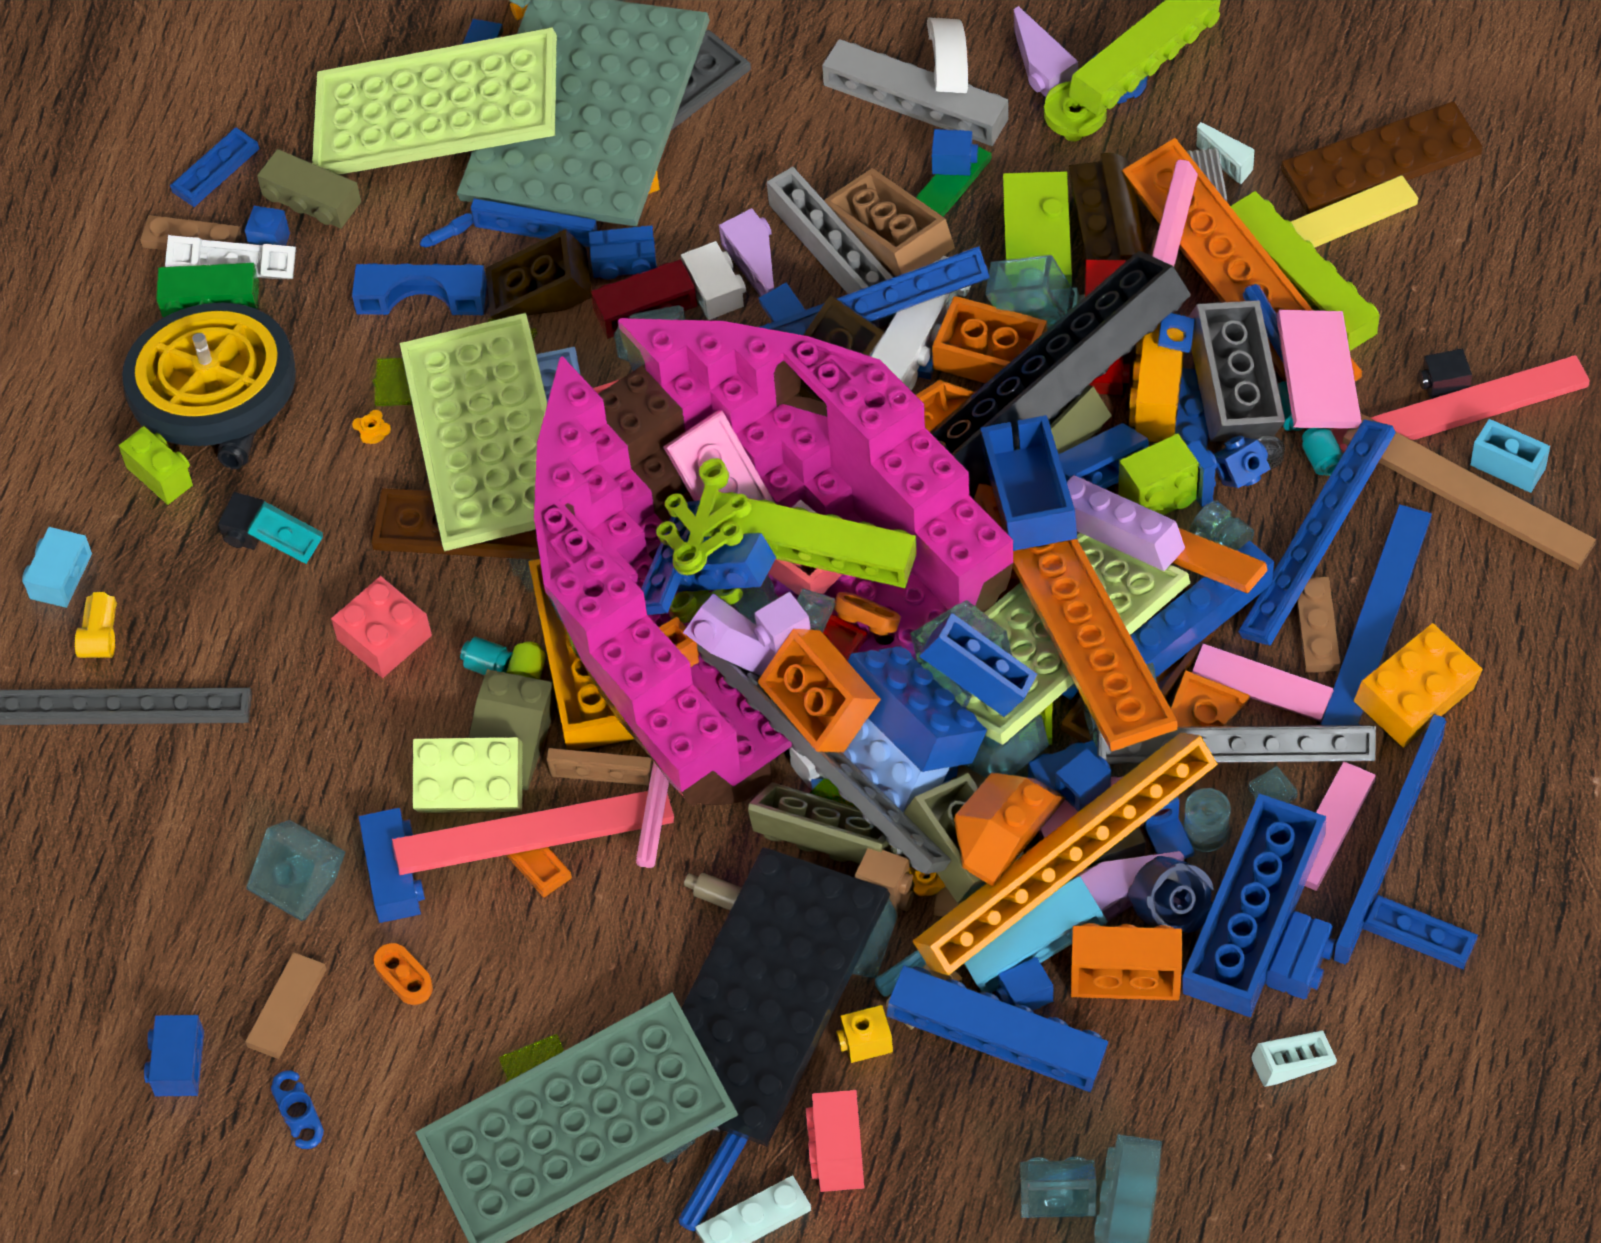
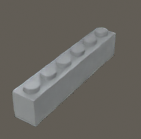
[822,39,1008,146]
[767,167,896,328]

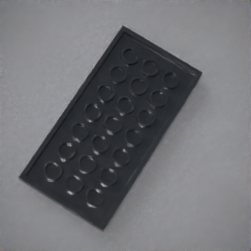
[681,847,890,1147]

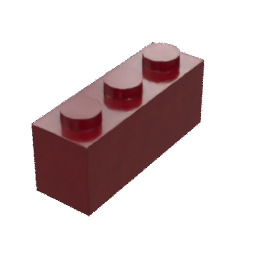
[591,259,697,339]

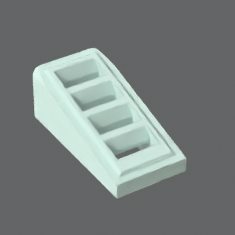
[1196,122,1254,184]
[1252,1031,1337,1087]

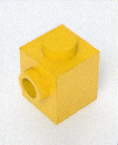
[836,1005,893,1063]

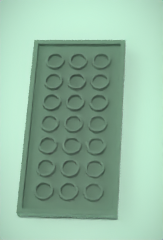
[415,992,738,1243]

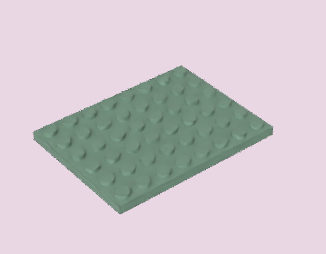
[457,0,710,227]

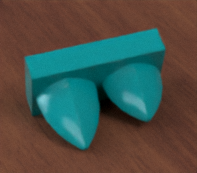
[247,501,323,564]

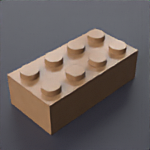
[824,168,955,277]

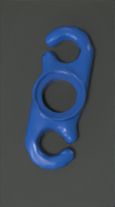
[271,1070,324,1149]

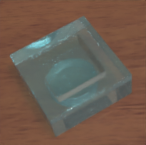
[797,588,835,633]
[1248,766,1298,803]

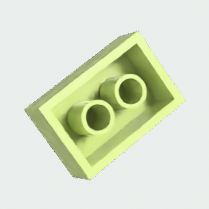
[413,737,523,813]

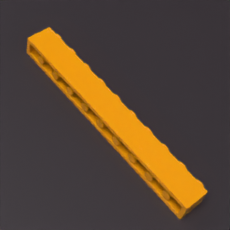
[912,733,1218,975]

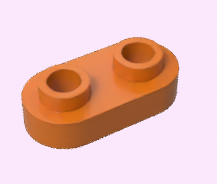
[833,592,901,636]
[374,943,433,1005]

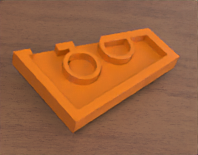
[1171,670,1250,727]

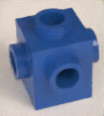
[1214,436,1271,488]

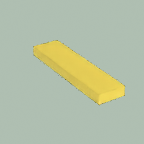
[1291,175,1418,247]

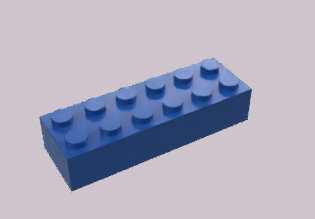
[1182,794,1326,1018]

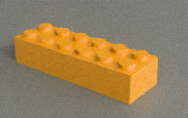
[529,559,634,751]

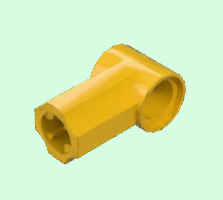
[75,592,117,658]

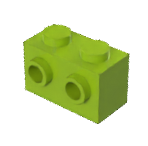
[119,426,193,505]

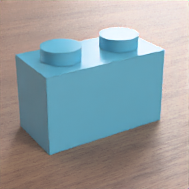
[1470,419,1550,493]
[22,527,92,608]

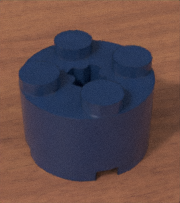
[1128,856,1214,933]

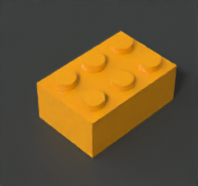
[1129,322,1185,442]
[1354,623,1483,748]

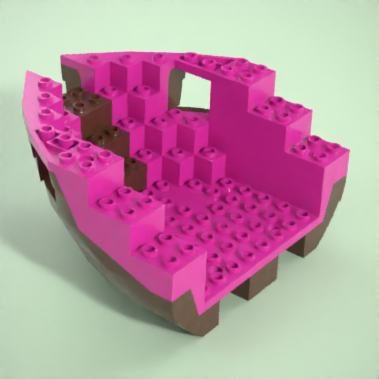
[534,318,1013,807]

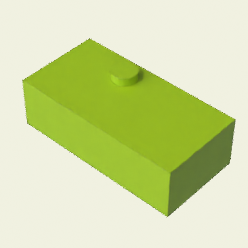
[1003,171,1072,300]

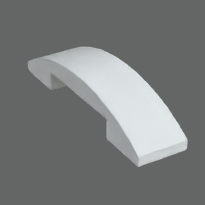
[927,17,968,93]
[165,235,296,279]

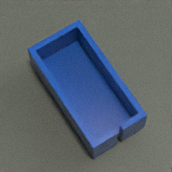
[980,415,1077,551]
[848,646,987,772]

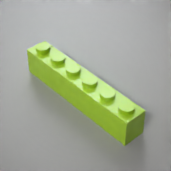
[1069,0,1221,116]
[1230,191,1380,351]
[705,492,917,588]

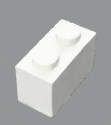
[681,241,746,320]

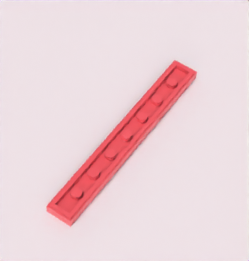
[1330,355,1590,453]
[392,791,674,875]

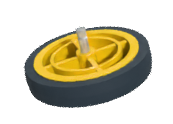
[122,303,296,446]

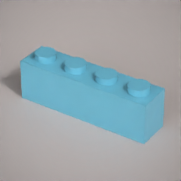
[964,876,1108,993]

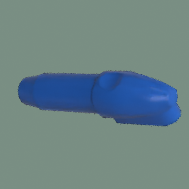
[420,213,474,248]

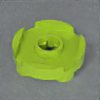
[1044,81,1107,142]

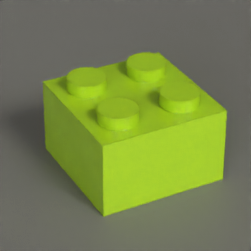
[1118,433,1199,515]

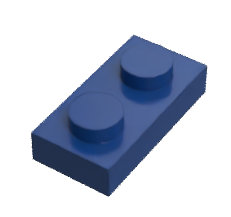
[1187,440,1217,507]

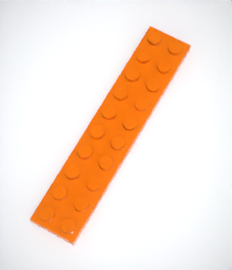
[1122,138,1362,381]
[984,501,1178,752]

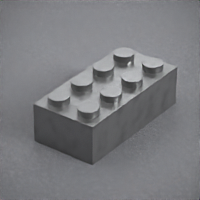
[1189,300,1285,442]

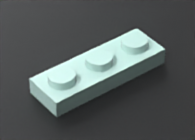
[695,1175,811,1243]

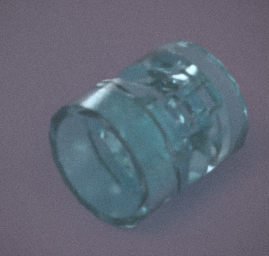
[1190,501,1254,551]
[1183,788,1231,852]

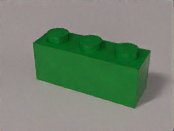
[156,263,259,317]

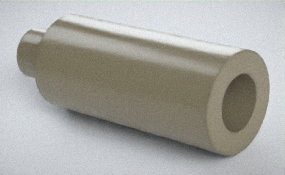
[684,872,742,911]

